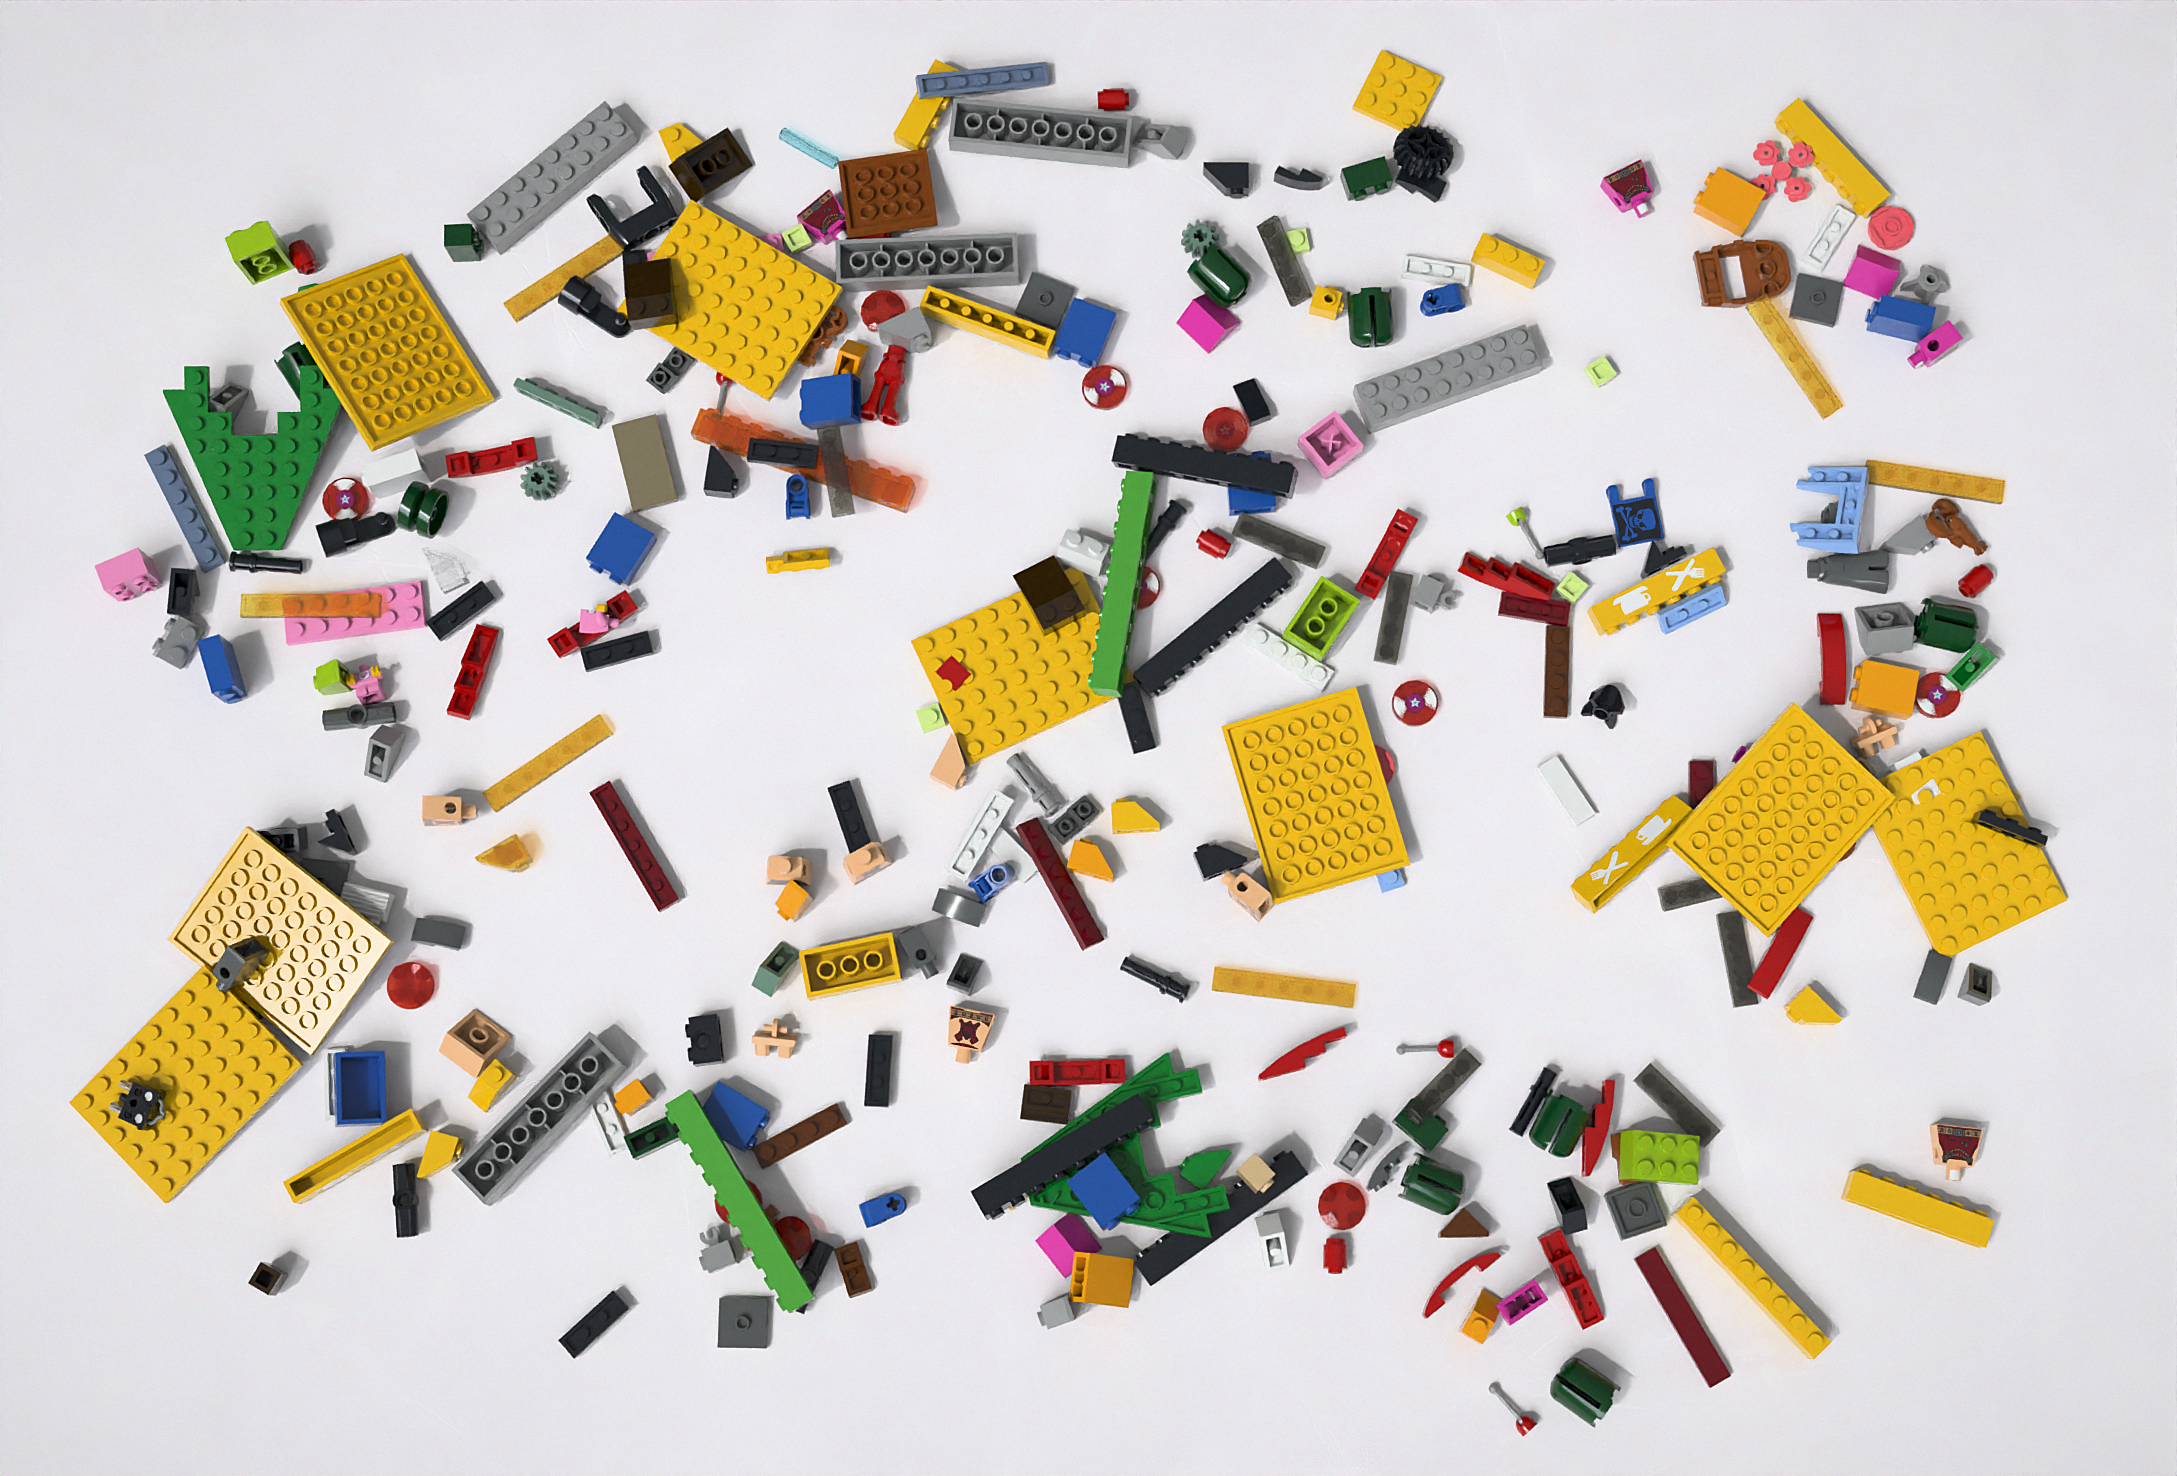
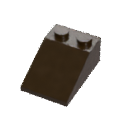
[668,127,753,203]
[625,258,678,330]
[1013,555,1085,636]

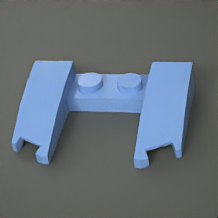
[1790,467,1869,554]

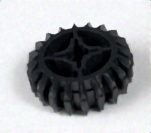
[1393,124,1454,180]

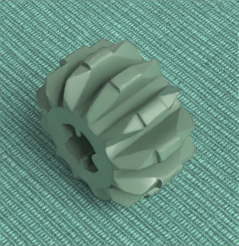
[1181,219,1219,259]
[520,462,560,501]

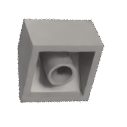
[877,306,933,354]
[1854,602,1914,656]

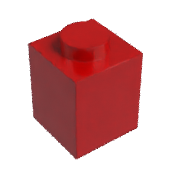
[935,655,971,691]

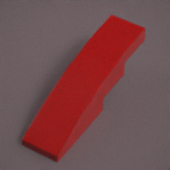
[1457,551,1555,601]
[446,624,499,721]
[1747,907,1813,999]
[1258,1027,1347,1082]
[1581,1080,1615,1177]
[1537,1227,1604,1330]

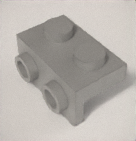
[152,615,204,670]

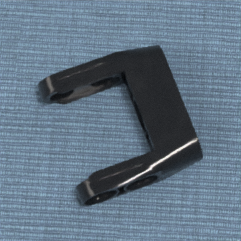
[586,165,679,252]

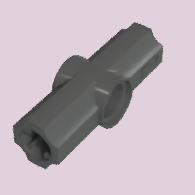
[322,702,397,731]

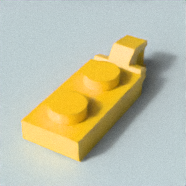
[766,547,830,574]

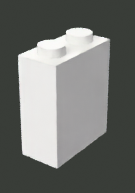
[361,448,431,499]

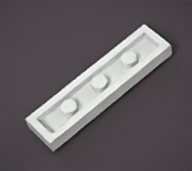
[1243,623,1334,692]
[946,789,1014,882]

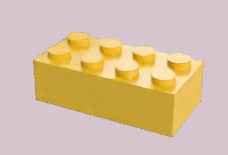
[798,932,903,1001]

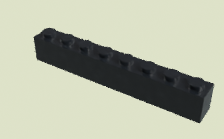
[1111,433,1298,499]
[1133,557,1293,698]
[970,1093,1154,1220]
[1134,1150,1308,1287]

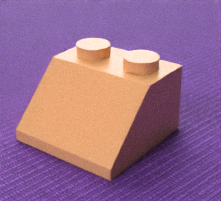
[439,1009,512,1078]

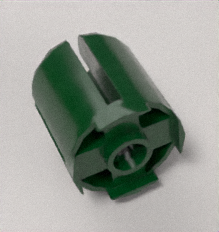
[1187,242,1252,309]
[1346,287,1395,348]
[274,341,332,401]
[1913,598,1979,653]
[1529,1089,1594,1158]
[1398,1152,1466,1215]
[1550,1358,1621,1428]

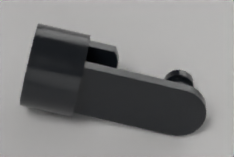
[558,275,630,338]
[315,512,395,558]

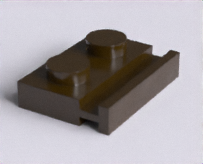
[1020,1084,1072,1125]

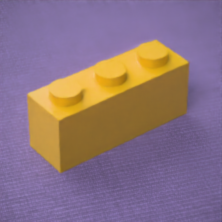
[1471,232,1545,289]

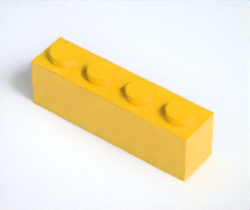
[894,59,959,151]

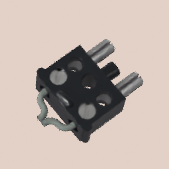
[109,1080,166,1131]

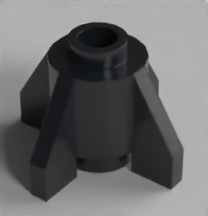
[1580,685,1625,729]

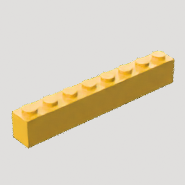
[1671,1197,1831,1359]

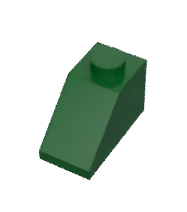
[1945,642,2000,692]
[1179,1149,1232,1190]

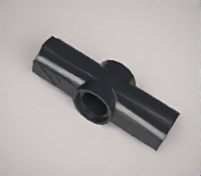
[1543,535,1616,568]
[392,1163,419,1238]
[796,1238,834,1314]

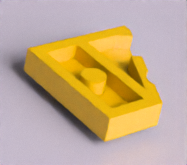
[658,122,703,162]

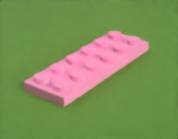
[283,581,427,646]

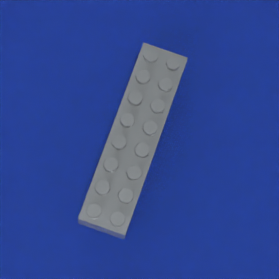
[948,98,1133,168]
[467,101,638,256]
[835,233,1019,292]
[1353,324,1542,434]
[451,1031,628,1206]

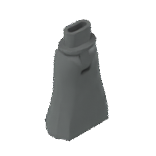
[1807,549,1889,594]

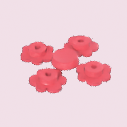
[1750,140,1814,202]

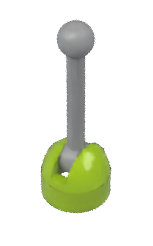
[1506,507,1544,559]

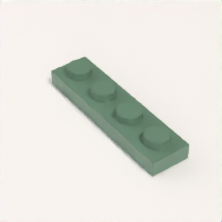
[513,377,602,429]

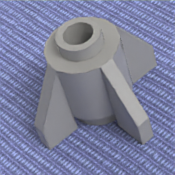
[1900,265,1948,305]

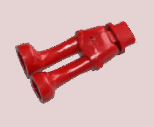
[861,345,907,426]

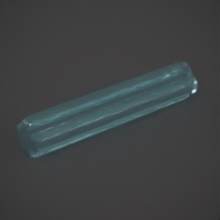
[778,127,839,169]

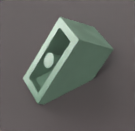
[751,942,799,997]

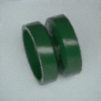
[397,481,449,539]

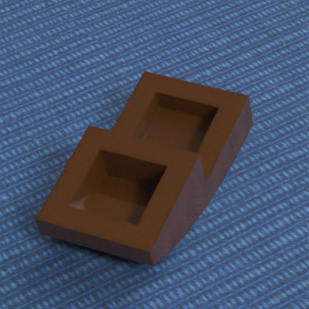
[834,1241,873,1299]

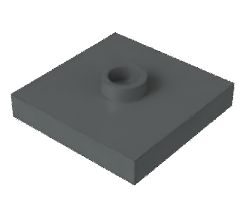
[1015,272,1074,331]
[1788,273,1844,328]
[300,858,350,897]
[1603,1182,1667,1241]
[717,1298,768,1349]

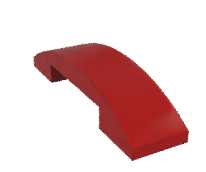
[445,437,538,478]
[1354,509,1418,600]
[547,590,638,659]
[1817,614,1846,705]
[1029,1059,1125,1086]
[1422,1252,1501,1319]

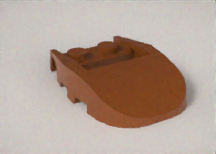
[1692,239,1791,308]

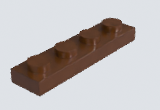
[1543,625,1570,719]
[752,1103,848,1170]

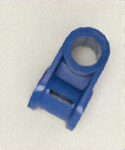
[1420,283,1466,317]
[786,474,811,520]
[968,863,1015,904]
[858,1193,907,1228]

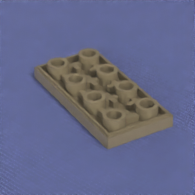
[612,414,678,513]

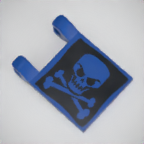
[1606,478,1665,548]

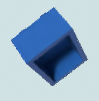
[333,1051,386,1127]

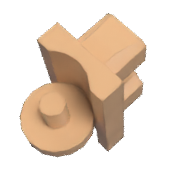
[1849,716,1898,758]
[752,1018,798,1058]

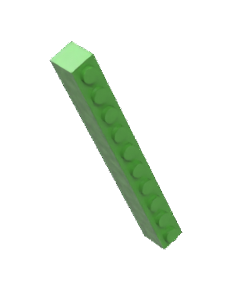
[1088,471,1158,697]
[665,1089,817,1313]

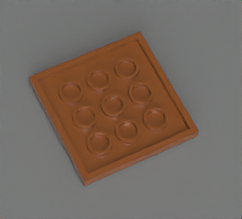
[838,148,938,238]

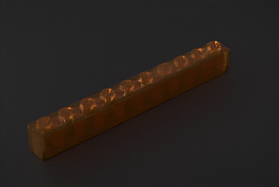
[690,408,916,514]

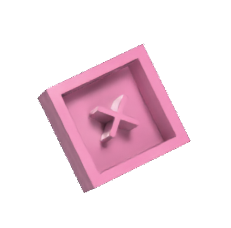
[1297,411,1364,480]
[95,548,162,602]

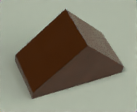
[1438,1208,1489,1238]

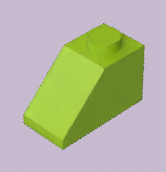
[313,659,351,696]

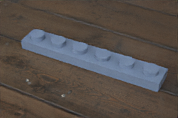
[915,62,1050,100]
[144,444,226,573]

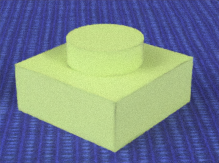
[781,223,812,255]
[1283,228,1310,256]
[1584,356,1617,388]
[1555,571,1588,605]
[916,703,946,734]

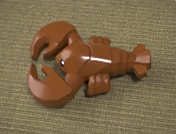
[797,306,848,367]
[1925,498,1988,556]

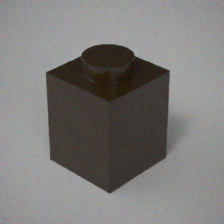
[248,1262,289,1296]

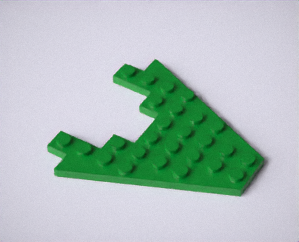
[163,365,342,551]
[1021,1053,1230,1238]

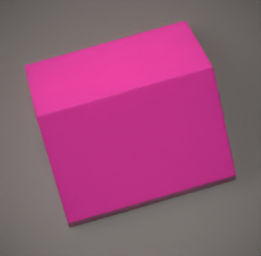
[1843,245,1901,299]
[1176,294,1241,354]
[1035,1213,1102,1278]

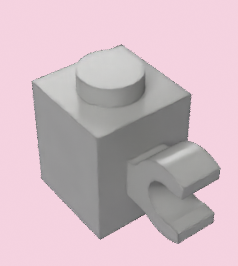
[1410,574,1457,614]
[699,1228,739,1274]

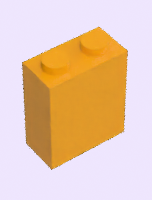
[1693,167,1766,237]
[1849,659,1919,720]
[1069,1252,1134,1308]

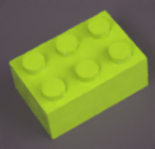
[225,221,295,285]
[1282,576,1361,663]
[1619,1130,1700,1186]

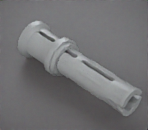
[1006,753,1063,818]

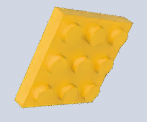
[1352,49,1442,131]

